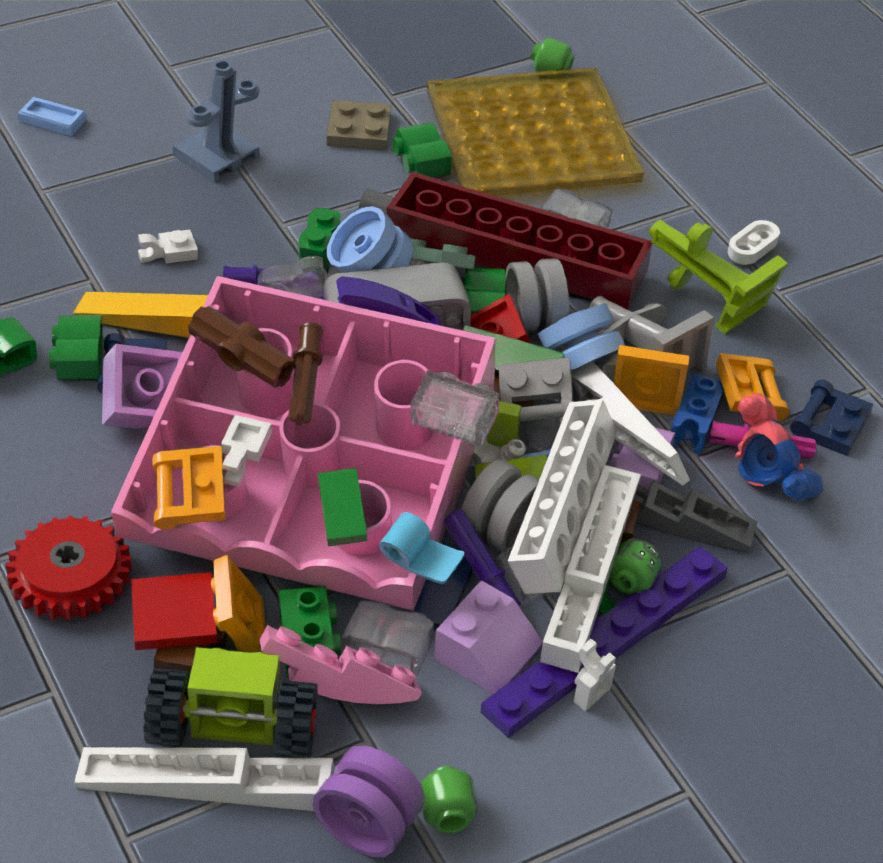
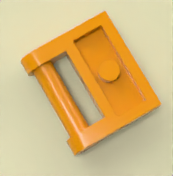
[715,353,790,421]
[152,446,226,530]

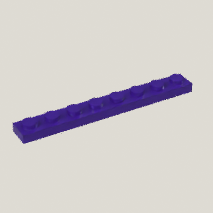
[480,546,728,738]

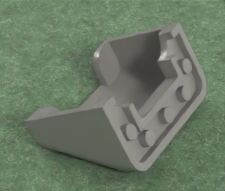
[324,262,471,331]

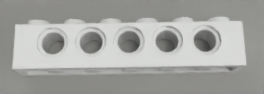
[508,399,617,594]

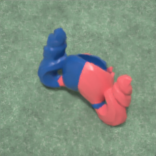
[735,393,823,502]

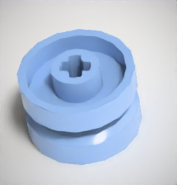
[327,206,413,273]
[538,303,625,371]

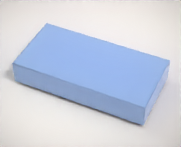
[18,97,87,137]

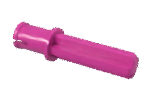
[709,421,816,459]

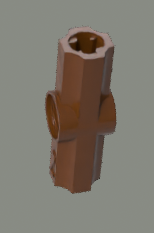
[188,306,295,388]

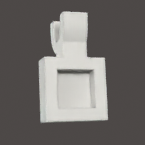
[138,230,198,264]
[221,415,272,487]
[573,638,616,712]

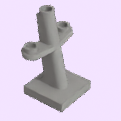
[589,296,714,381]

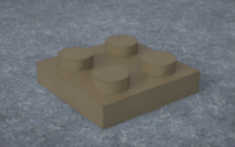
[327,100,391,150]

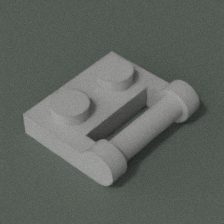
[498,357,574,422]

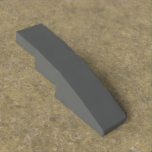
[634,481,758,551]

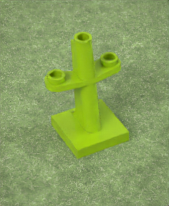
[648,219,788,334]

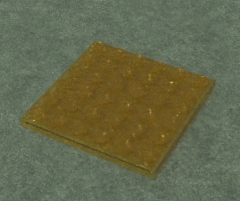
[427,67,644,196]

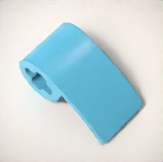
[379,512,465,584]

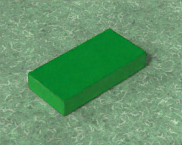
[318,468,368,547]

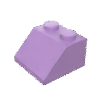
[102,344,183,429]
[434,581,543,694]

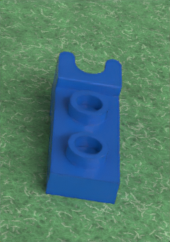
[670,374,724,454]

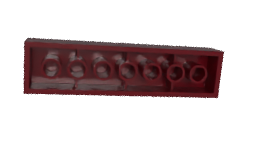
[387,172,652,310]

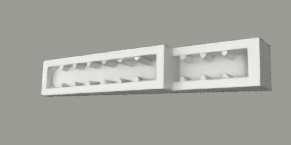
[571,361,690,486]
[540,465,641,673]
[74,747,335,811]

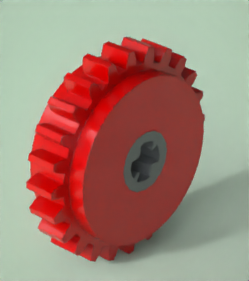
[6,515,132,621]

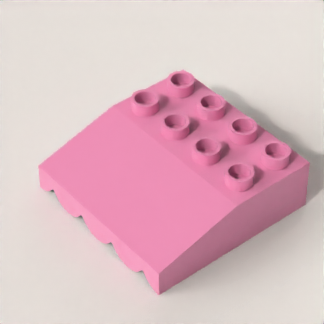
[111,276,496,610]

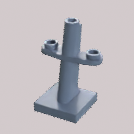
[173,60,260,183]

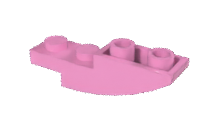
[260,625,422,704]

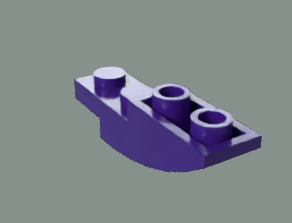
[336,276,442,326]

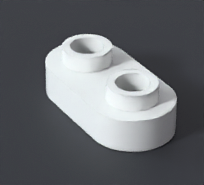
[727,220,780,265]

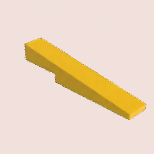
[73,292,208,338]

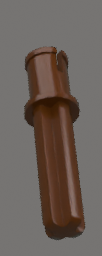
[288,322,323,426]

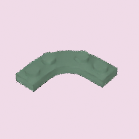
[410,238,475,269]

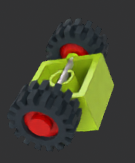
[143,648,318,758]

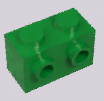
[279,586,341,677]

